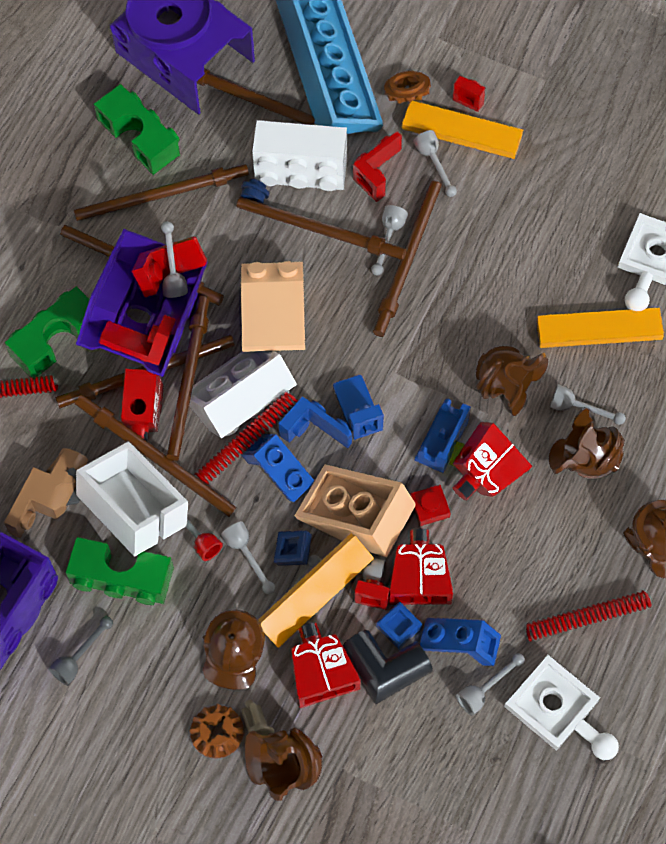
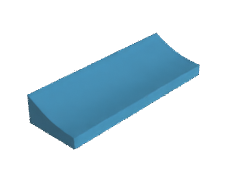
[276,0,384,134]

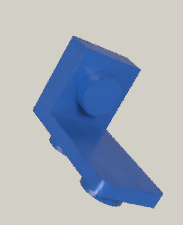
[333,375,384,440]
[278,396,352,448]
[241,434,314,502]
[420,618,501,666]

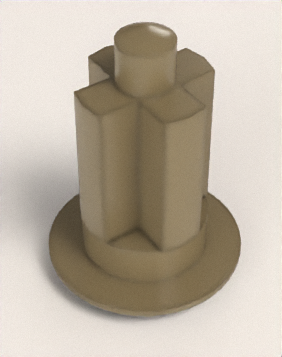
[241,700,274,740]

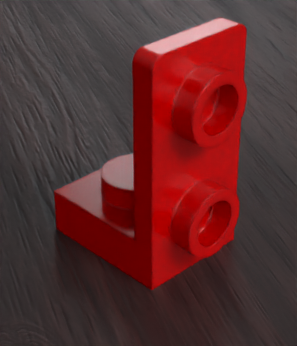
[353,131,402,203]
[132,236,207,297]
[99,315,176,366]

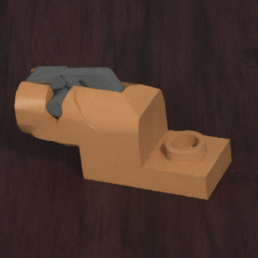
[4,448,88,538]

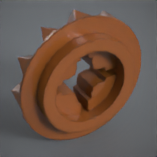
[384,71,431,104]
[190,703,244,758]

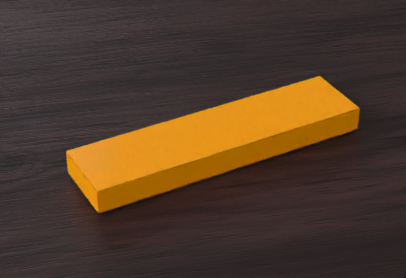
[402,101,523,159]
[537,308,664,348]
[258,533,374,648]

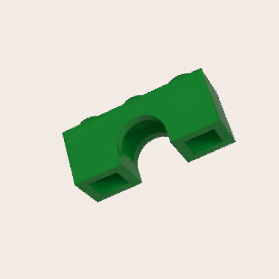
[94,84,180,175]
[4,286,90,380]
[66,537,174,605]

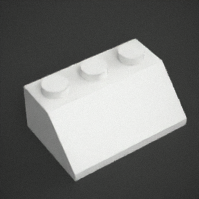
[189,351,297,438]

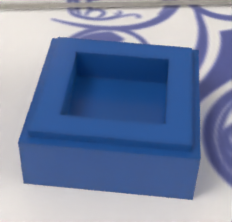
[376,601,423,649]

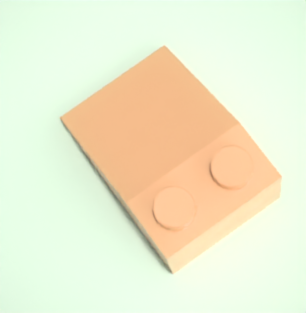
[241,261,305,352]
[295,464,416,557]

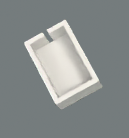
[252,120,347,191]
[76,441,188,557]

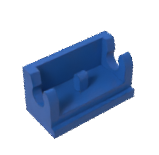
[415,399,471,473]

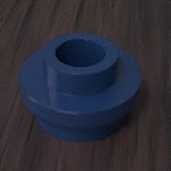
[241,179,270,203]

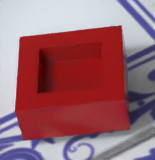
[453,75,486,112]
[410,484,451,526]
[355,579,390,610]

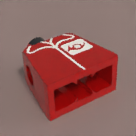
[121,368,164,442]
[452,422,532,501]
[389,528,453,605]
[291,623,360,708]

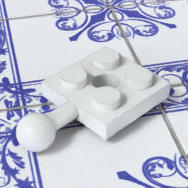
[618,213,666,311]
[504,655,619,760]

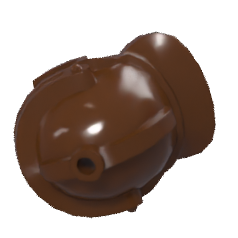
[476,346,548,416]
[549,407,625,479]
[623,500,666,578]
[203,609,265,690]
[245,728,322,801]

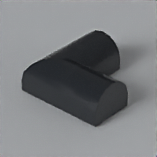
[342,630,433,705]

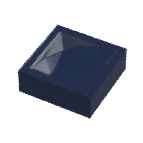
[274,530,312,566]

